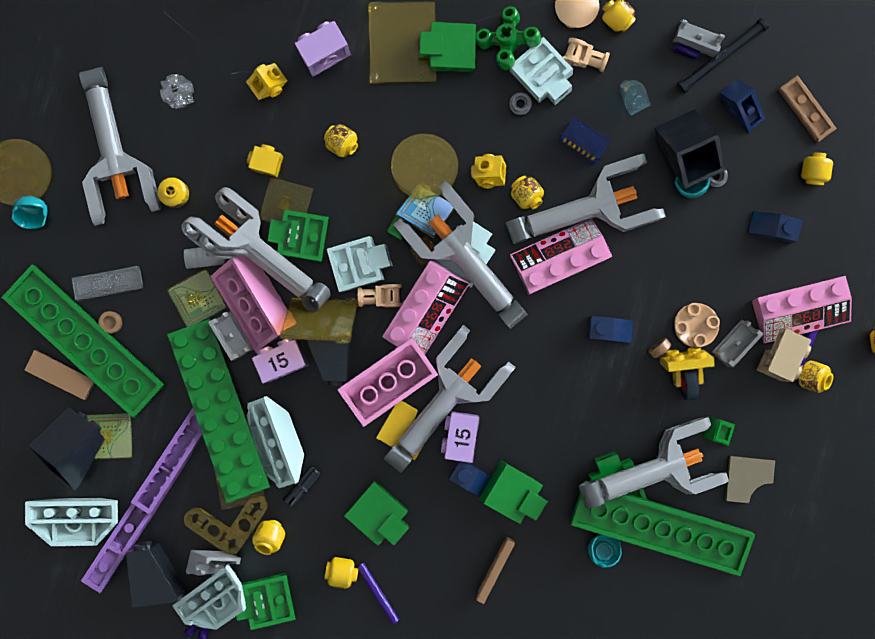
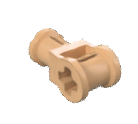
[563,38,610,72]
[358,284,402,308]

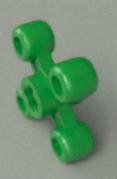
[476,6,541,70]

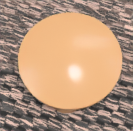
[555,0,599,29]
[674,303,720,347]

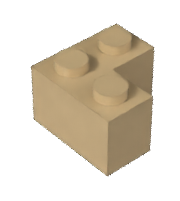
[757,329,811,382]

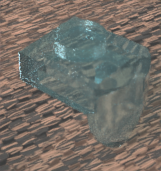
[620,80,651,116]

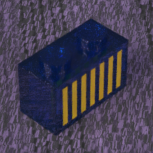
[559,116,611,163]

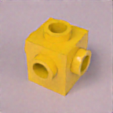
[246,63,287,100]
[471,154,506,188]

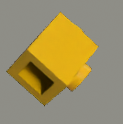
[247,144,283,178]

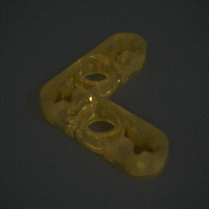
[184,496,268,554]

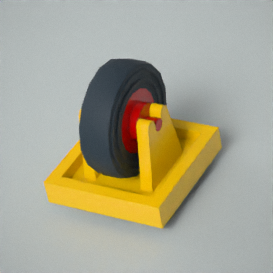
[659,347,714,400]

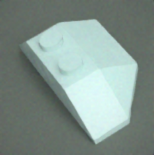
[246,396,304,488]
[25,498,118,546]
[172,565,246,630]

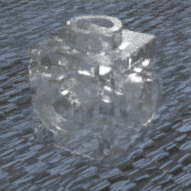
[160,74,194,109]

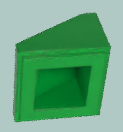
[387,214,403,242]
[703,417,735,446]

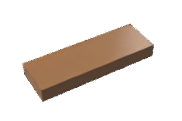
[778,75,837,143]
[25,350,94,400]
[476,537,515,604]

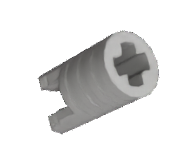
[184,247,226,269]

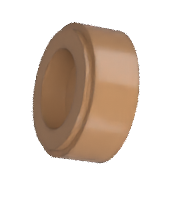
[98,311,122,334]
[648,338,671,358]

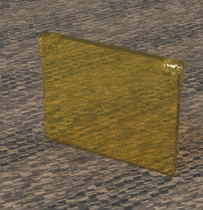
[368,2,436,83]
[280,298,358,343]

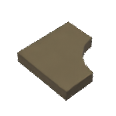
[725,456,775,503]

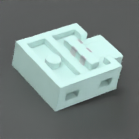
[510,37,573,105]
[436,222,495,288]
[327,236,393,292]

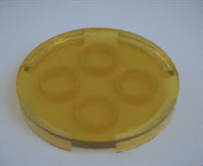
[391,134,458,199]
[0,139,51,206]

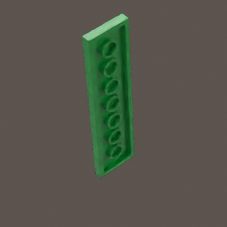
[2,265,165,418]
[167,319,270,503]
[570,481,755,576]

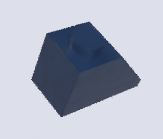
[719,78,766,133]
[747,211,803,244]
[587,316,633,343]
[449,461,492,496]

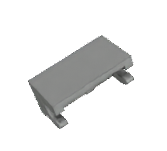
[673,19,725,57]
[208,311,254,361]
[712,319,763,367]
[186,550,241,575]

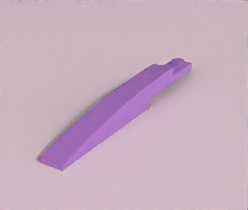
[81,408,203,593]

